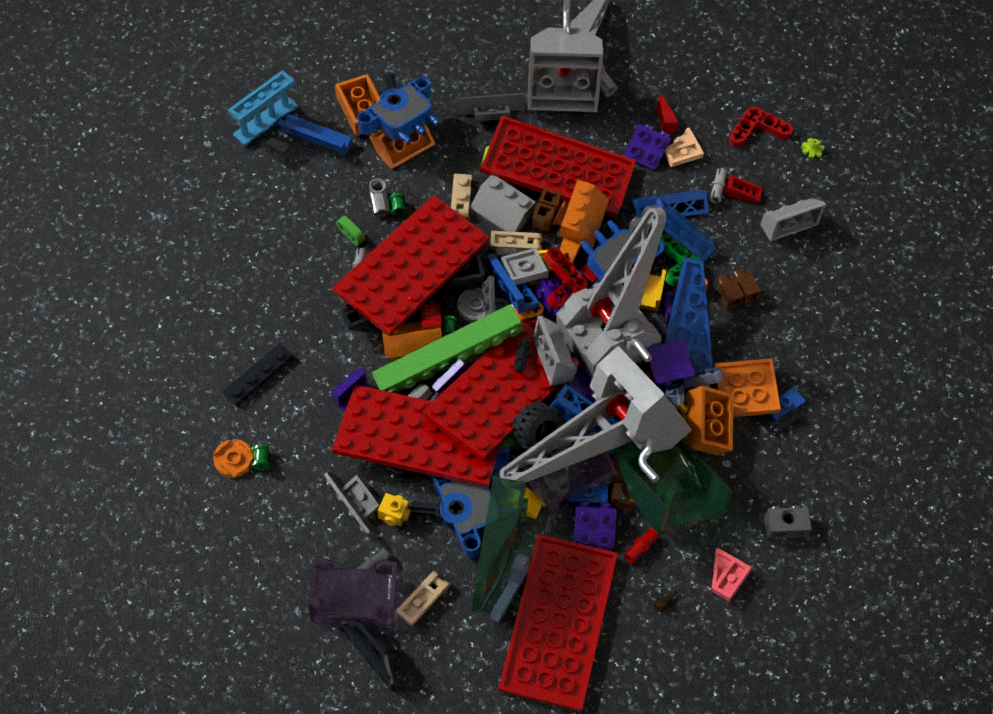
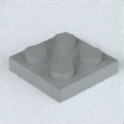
[501,248,548,285]

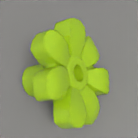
[801,138,824,159]

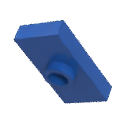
[768,387,806,422]
[567,483,608,505]

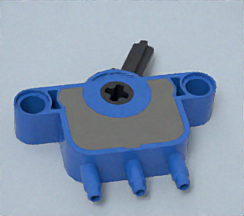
[357,72,440,144]
[580,220,664,310]
[409,472,515,559]

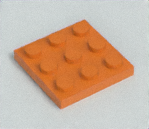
[715,358,781,417]

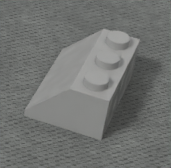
[470,175,536,232]
[760,198,826,241]
[533,316,577,386]

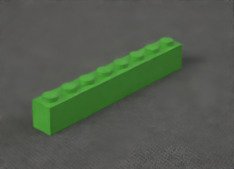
[372,304,524,394]

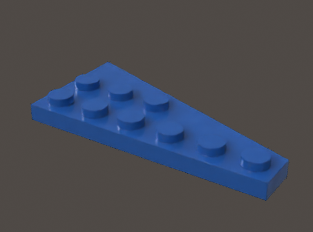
[664,257,713,371]

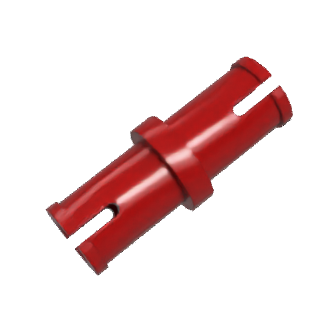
[624,527,660,564]

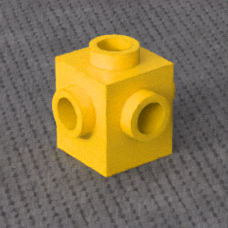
[378,493,411,527]

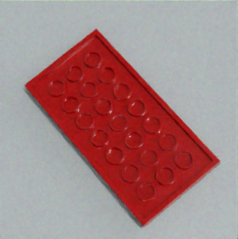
[480,115,636,218]
[332,195,490,336]
[421,320,581,462]
[332,385,500,488]
[498,534,618,712]

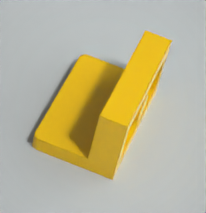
[640,270,666,312]

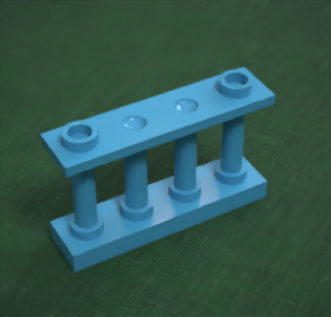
[228,70,298,146]

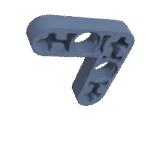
[666,368,723,406]
[489,552,529,623]

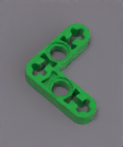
[660,234,702,287]

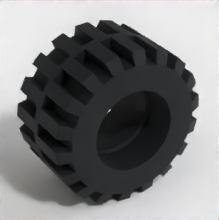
[512,402,566,456]

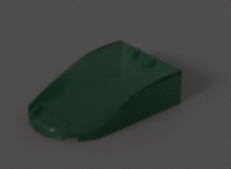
[613,438,733,535]
[472,477,528,614]

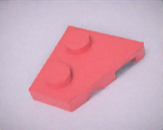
[712,548,751,602]

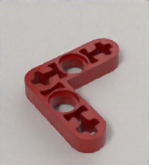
[729,107,793,148]
[544,247,588,309]

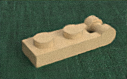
[451,174,472,218]
[490,231,542,251]
[396,571,450,627]

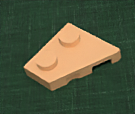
[664,128,704,167]

